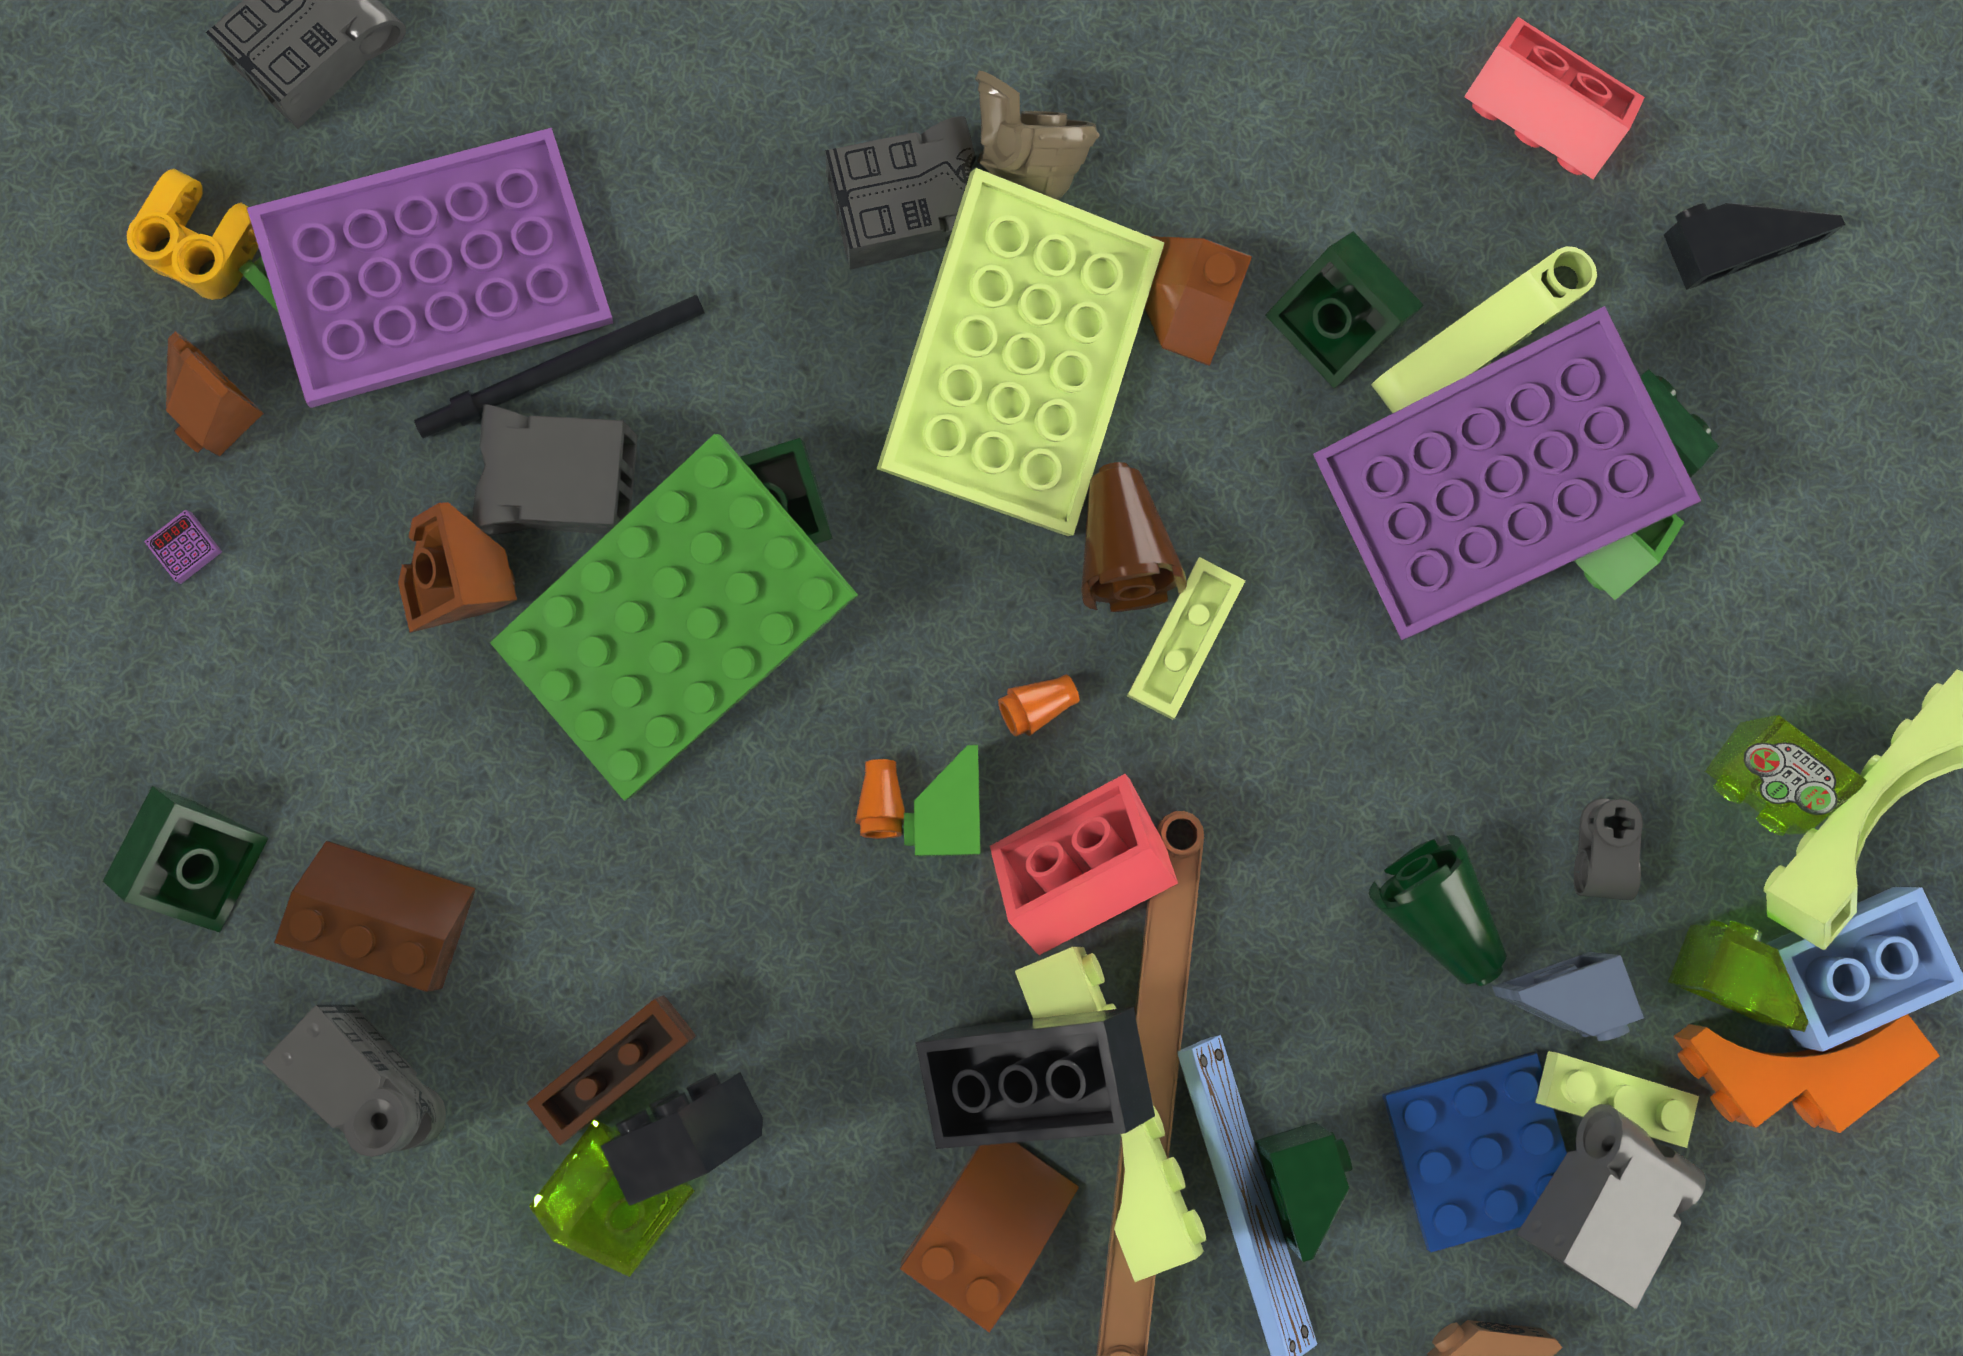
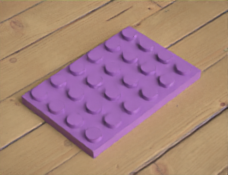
[247,128,613,408]
[1313,306,1701,640]

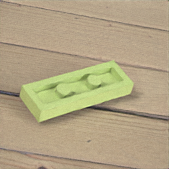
[1127,557,1245,720]
[1535,1051,1699,1148]

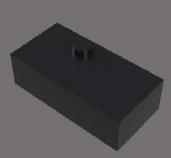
[915,1007,1155,1149]

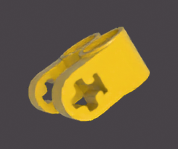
[127,169,259,300]

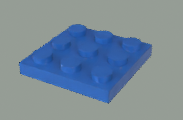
[1382,1052,1567,1253]

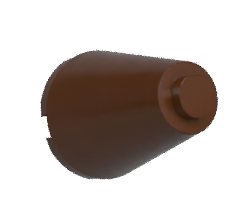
[1081,462,1187,612]

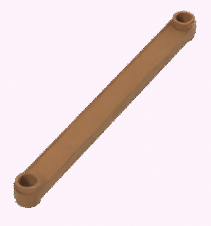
[1096,811,1204,1356]

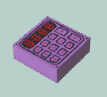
[144,510,222,584]

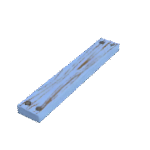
[1177,1035,1317,1356]

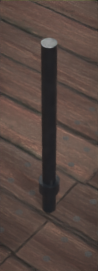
[414,294,705,439]

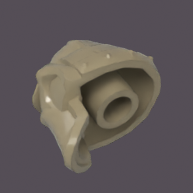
[975,70,1099,200]

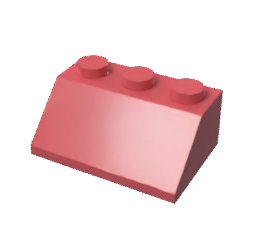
[1464,17,1645,179]
[990,774,1178,955]

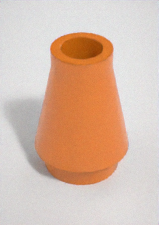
[998,674,1080,737]
[855,759,905,839]

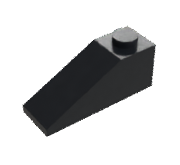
[1664,203,1845,290]

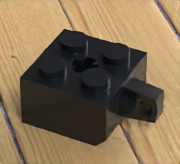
[600,1072,763,1206]

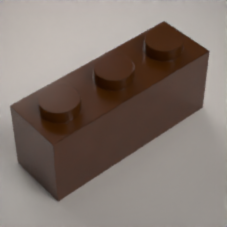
[527,995,696,1145]

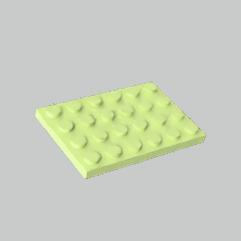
[877,168,1164,536]

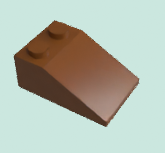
[900,1142,1079,1333]

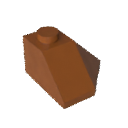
[1145,236,1252,366]
[166,331,264,456]
[398,502,517,632]

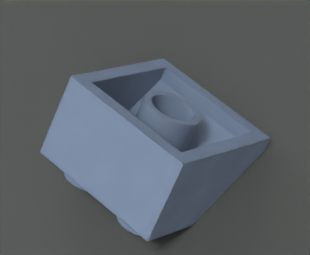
[1492,952,1644,1041]

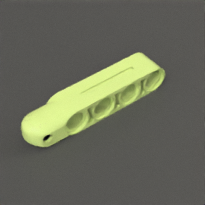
[1371,246,1597,413]

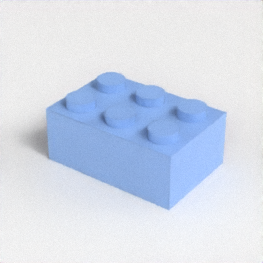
[1753,887,1963,1052]

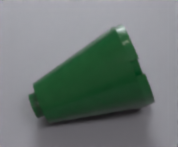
[1369,835,1507,986]

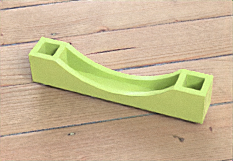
[1764,669,1963,951]
[1015,947,1206,1282]

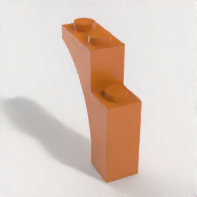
[1673,1014,1940,1133]

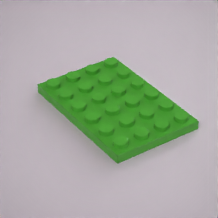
[490,434,858,801]

